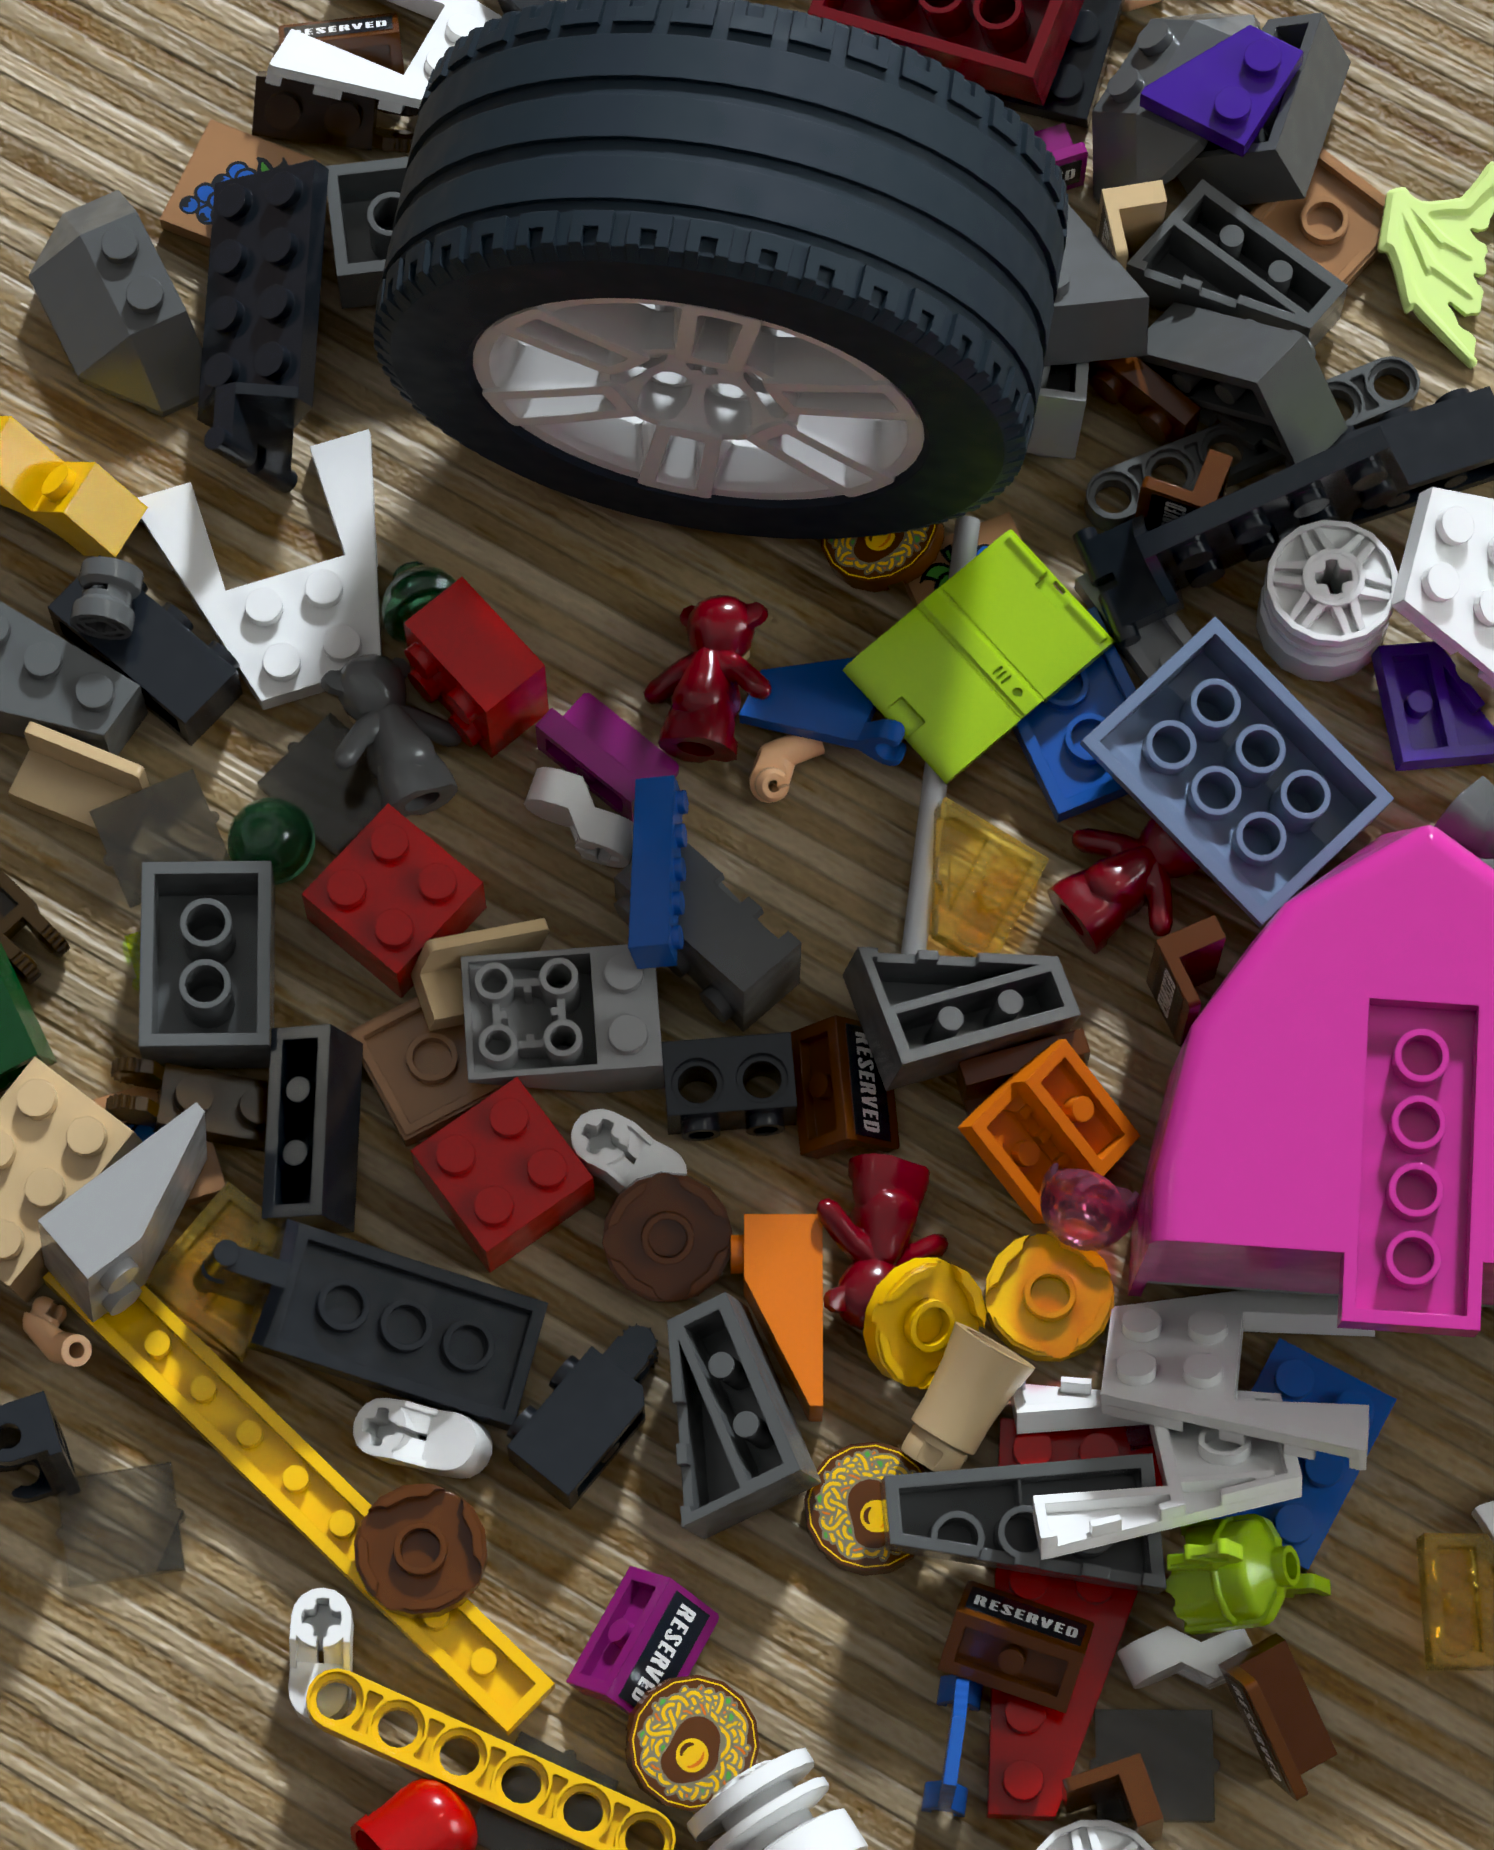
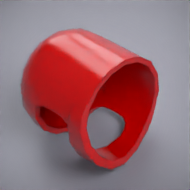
[350,1778,478,1850]

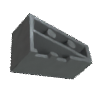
[1126,179,1348,347]

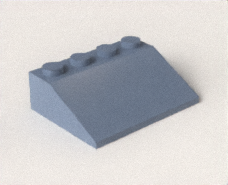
[1080,617,1394,928]

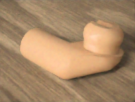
[749,734,825,803]
[22,1296,92,1367]

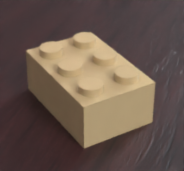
[0,1057,143,1303]

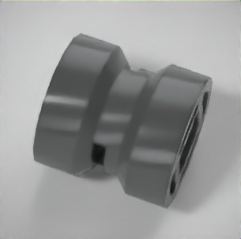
[69,556,144,640]

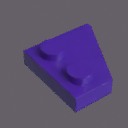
[1140,25,1304,157]
[1371,641,1494,771]

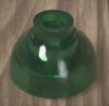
[382,561,457,644]
[227,797,315,885]

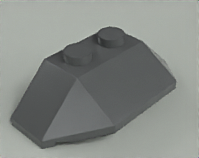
[1092,13,1260,204]
[28,190,203,417]

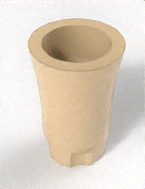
[901,1322,1036,1472]

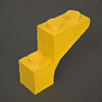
[0,416,148,558]

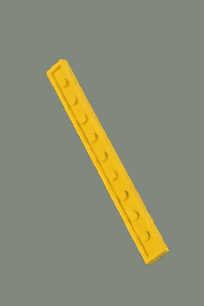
[42,1271,555,1736]

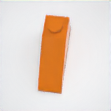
[731,1214,823,1422]

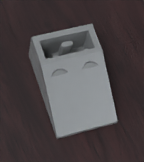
[461,944,664,1093]

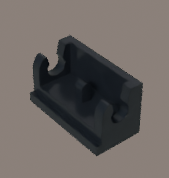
[0,1391,81,1503]

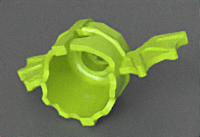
[1165,1514,1331,1635]

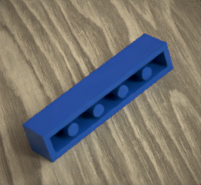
[628,775,689,969]

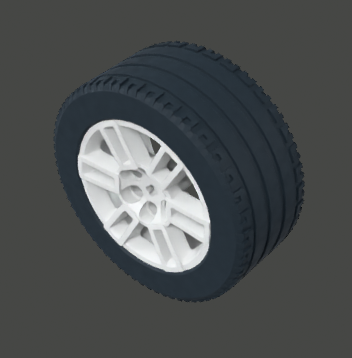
[373,0,1068,539]

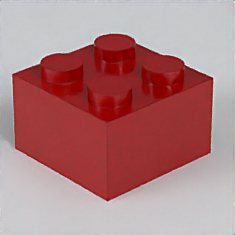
[404,577,549,758]
[302,803,487,998]
[410,1077,595,1273]

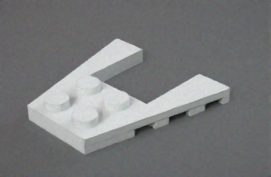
[265,0,502,114]
[138,429,382,710]
[1390,487,1494,689]
[1101,1290,1375,1470]
[1010,1376,1302,1560]

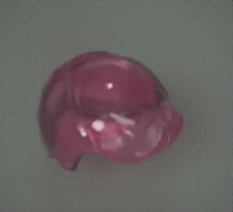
[1039,1163,1140,1252]

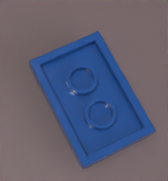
[1013,606,1136,823]
[1213,1338,1397,1574]

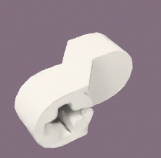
[524,767,634,868]
[571,1109,687,1193]
[353,1398,493,1479]
[288,1587,354,1725]
[1117,1626,1253,1690]

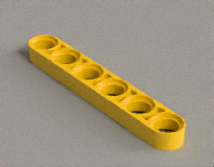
[306,1668,676,1850]

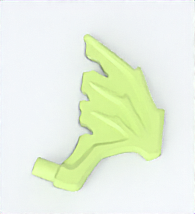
[1377,161,1494,369]

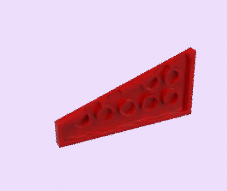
[987,1418,1163,1821]

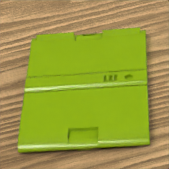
[842,529,1116,785]

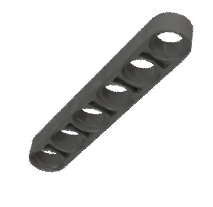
[1084,356,1420,531]

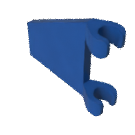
[739,657,906,766]
[921,1674,983,1818]

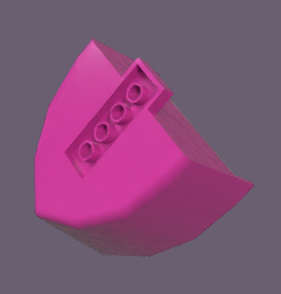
[1128,825,1494,1337]

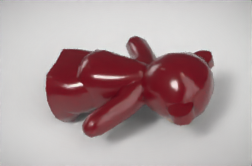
[643,595,772,763]
[1047,818,1202,954]
[816,1153,948,1331]

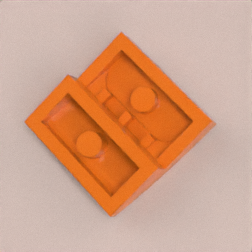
[958,1039,1141,1224]

